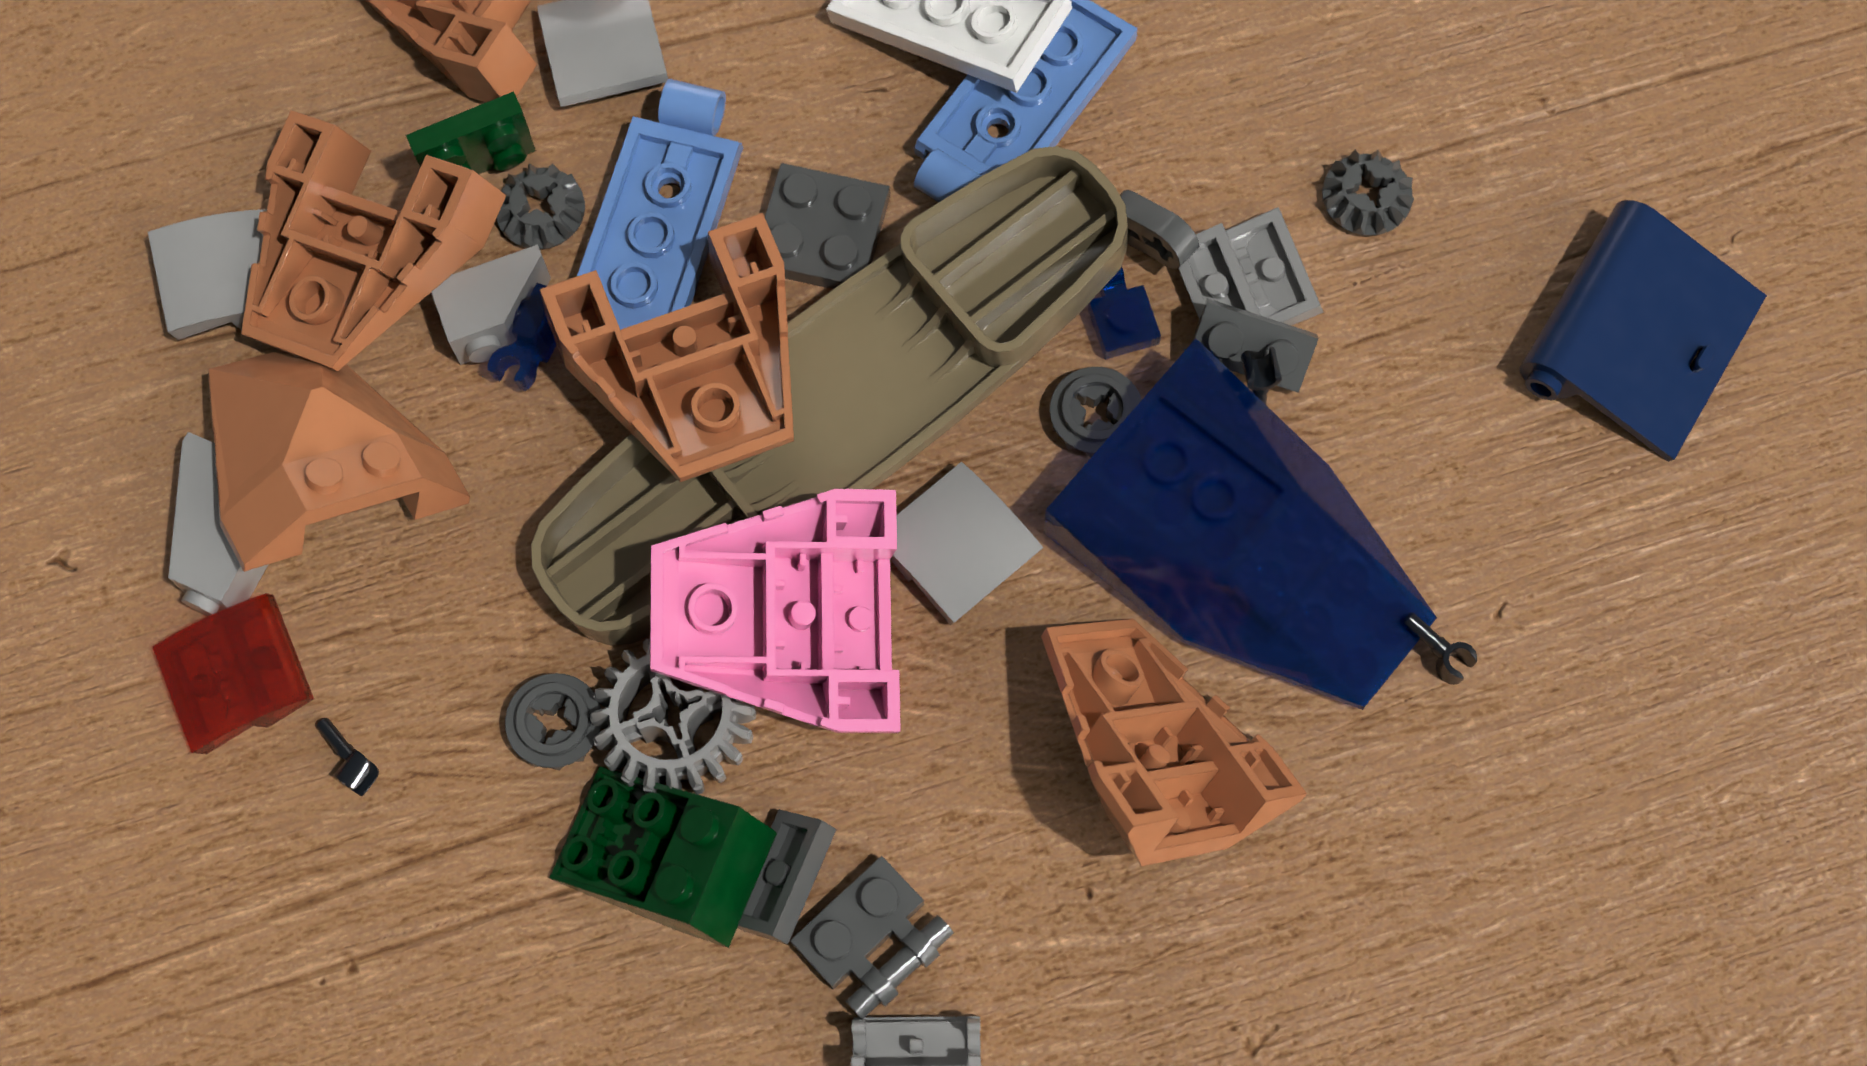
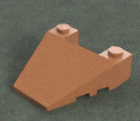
[364,0,537,102]
[241,110,507,371]
[540,213,794,482]

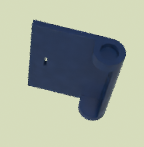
[1519,200,1767,462]

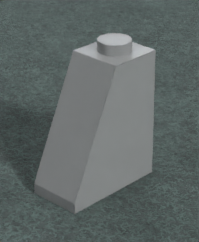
[168,432,269,618]

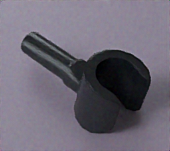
[1241,347,1282,420]
[1403,612,1477,685]
[316,718,379,796]

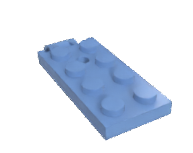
[914,0,1138,202]
[577,79,743,330]

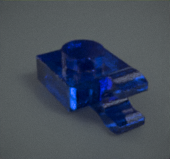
[1088,266,1161,360]
[487,283,557,391]

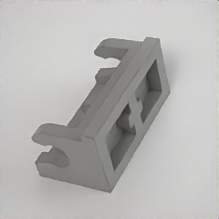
[851,1016,981,1066]

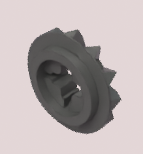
[1322,149,1414,236]
[496,163,585,249]
[1050,366,1143,458]
[505,673,601,771]

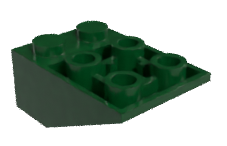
[549,766,777,948]

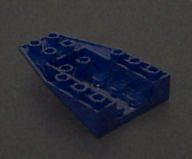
[1043,339,1437,710]

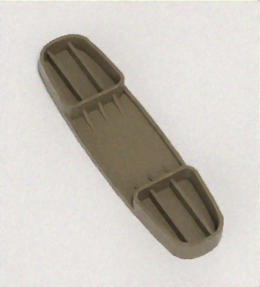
[531,146,1128,646]

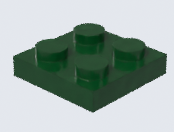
[406,91,536,174]

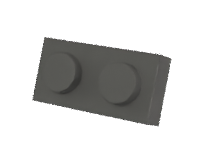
[1188,298,1319,393]
[737,809,837,945]

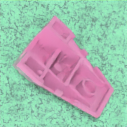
[650,489,900,733]

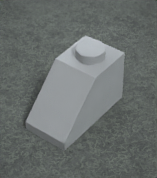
[431,244,551,365]

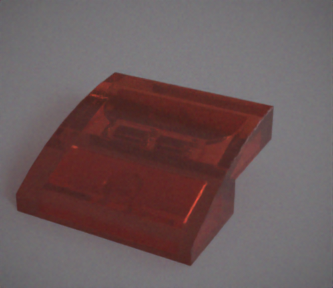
[152,593,314,754]

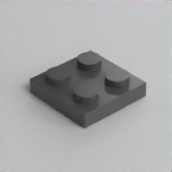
[765,163,890,289]

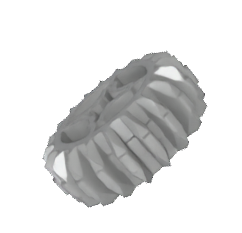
[590,638,756,794]

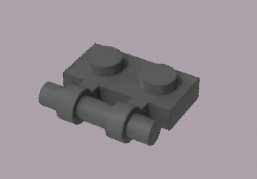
[790,856,954,1020]

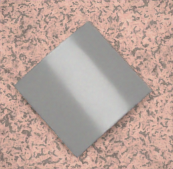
[537,0,668,107]
[1179,207,1324,325]
[148,209,267,340]
[890,461,1044,625]

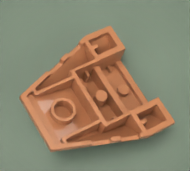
[208,350,470,572]
[1041,618,1307,866]

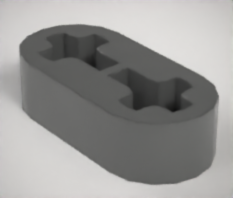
[1119,190,1200,269]

